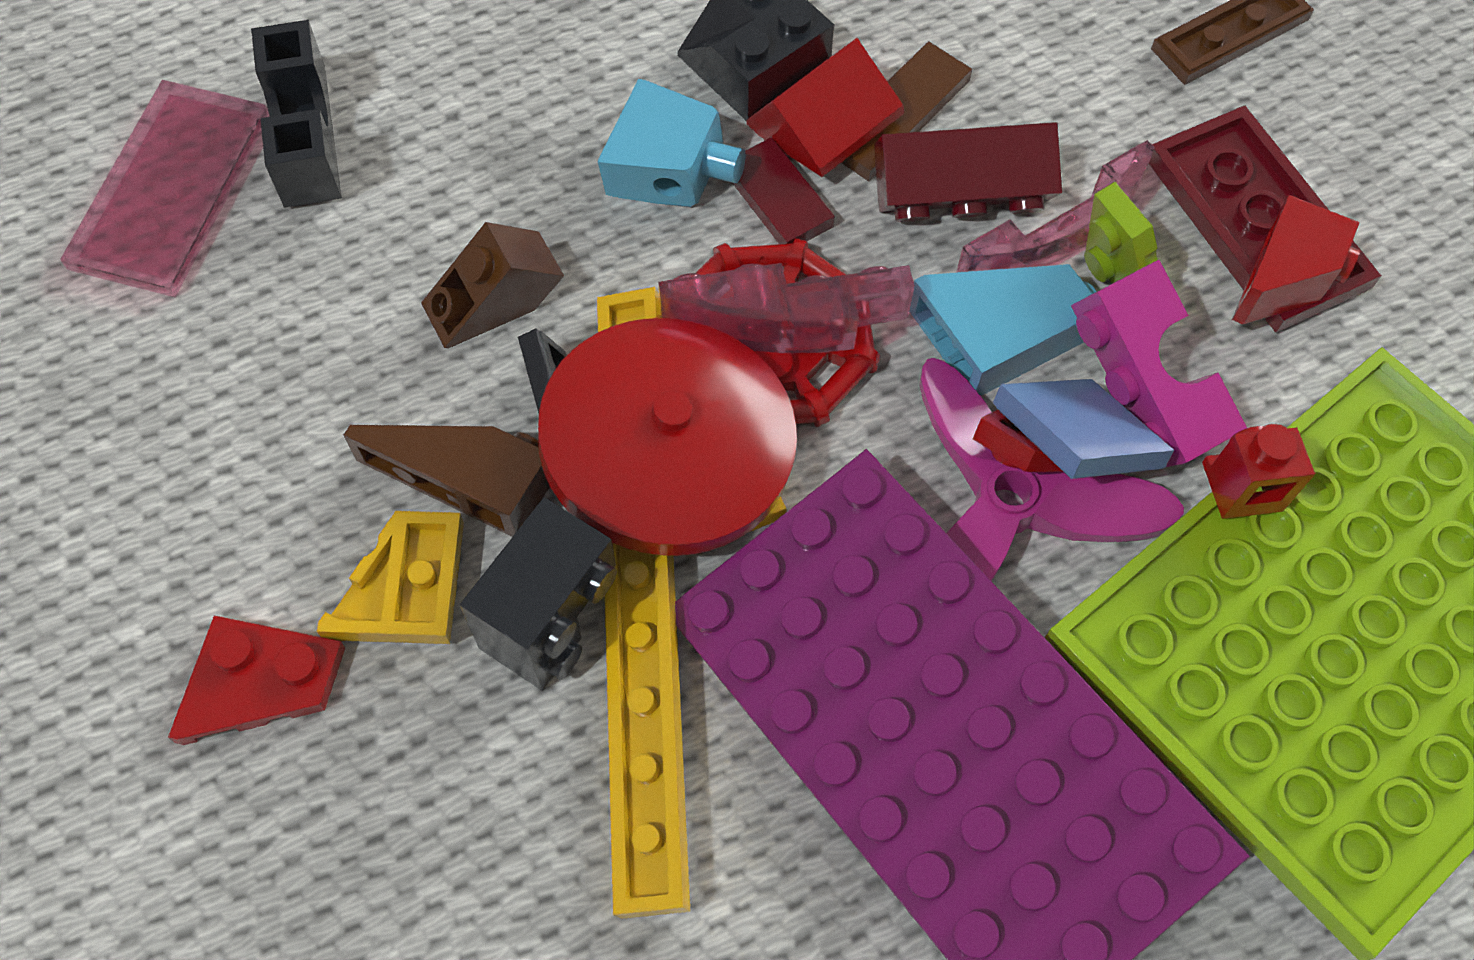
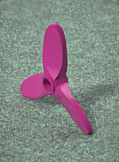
[919,358,1184,581]

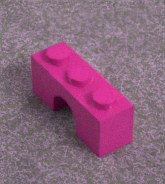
[1071,260,1247,468]

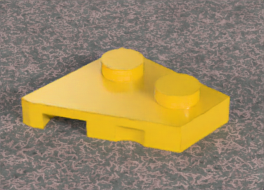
[317,511,464,644]

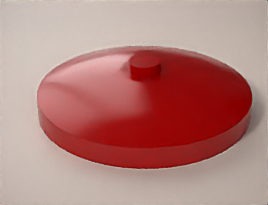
[538,318,797,556]

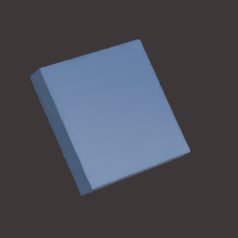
[993,379,1174,479]

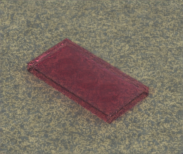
[60,80,269,297]

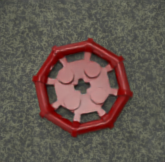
[662,238,881,427]

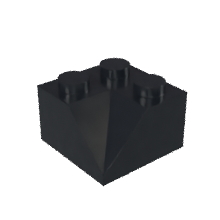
[677,0,835,121]
[459,497,617,691]

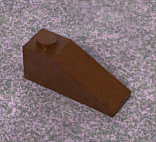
[343,425,550,537]

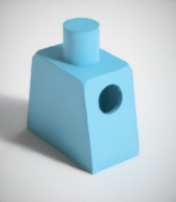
[597,79,746,207]

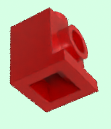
[1202,424,1315,519]

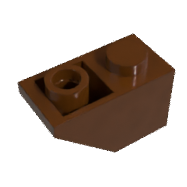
[421,222,564,349]

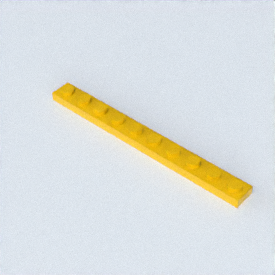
[597,287,690,919]

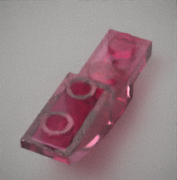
[658,263,915,353]

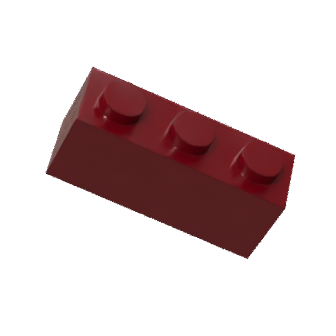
[874,122,1062,222]

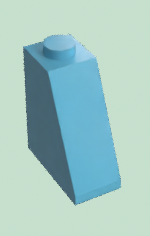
[908,264,1097,396]

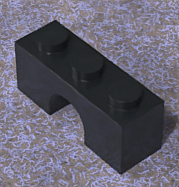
[251,19,342,208]

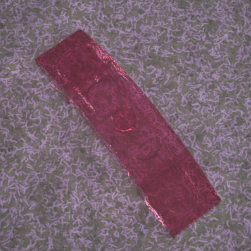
[956,140,1155,272]

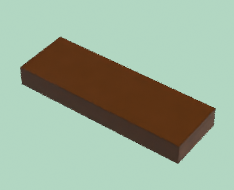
[1151,0,1314,85]
[841,41,972,182]

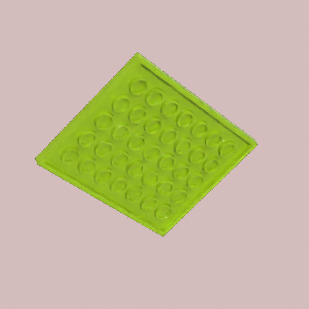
[1044,347,1474,960]

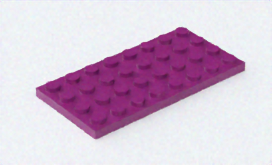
[675,448,1250,960]

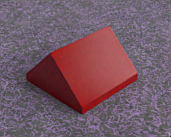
[746,38,904,177]

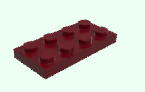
[1145,105,1382,333]

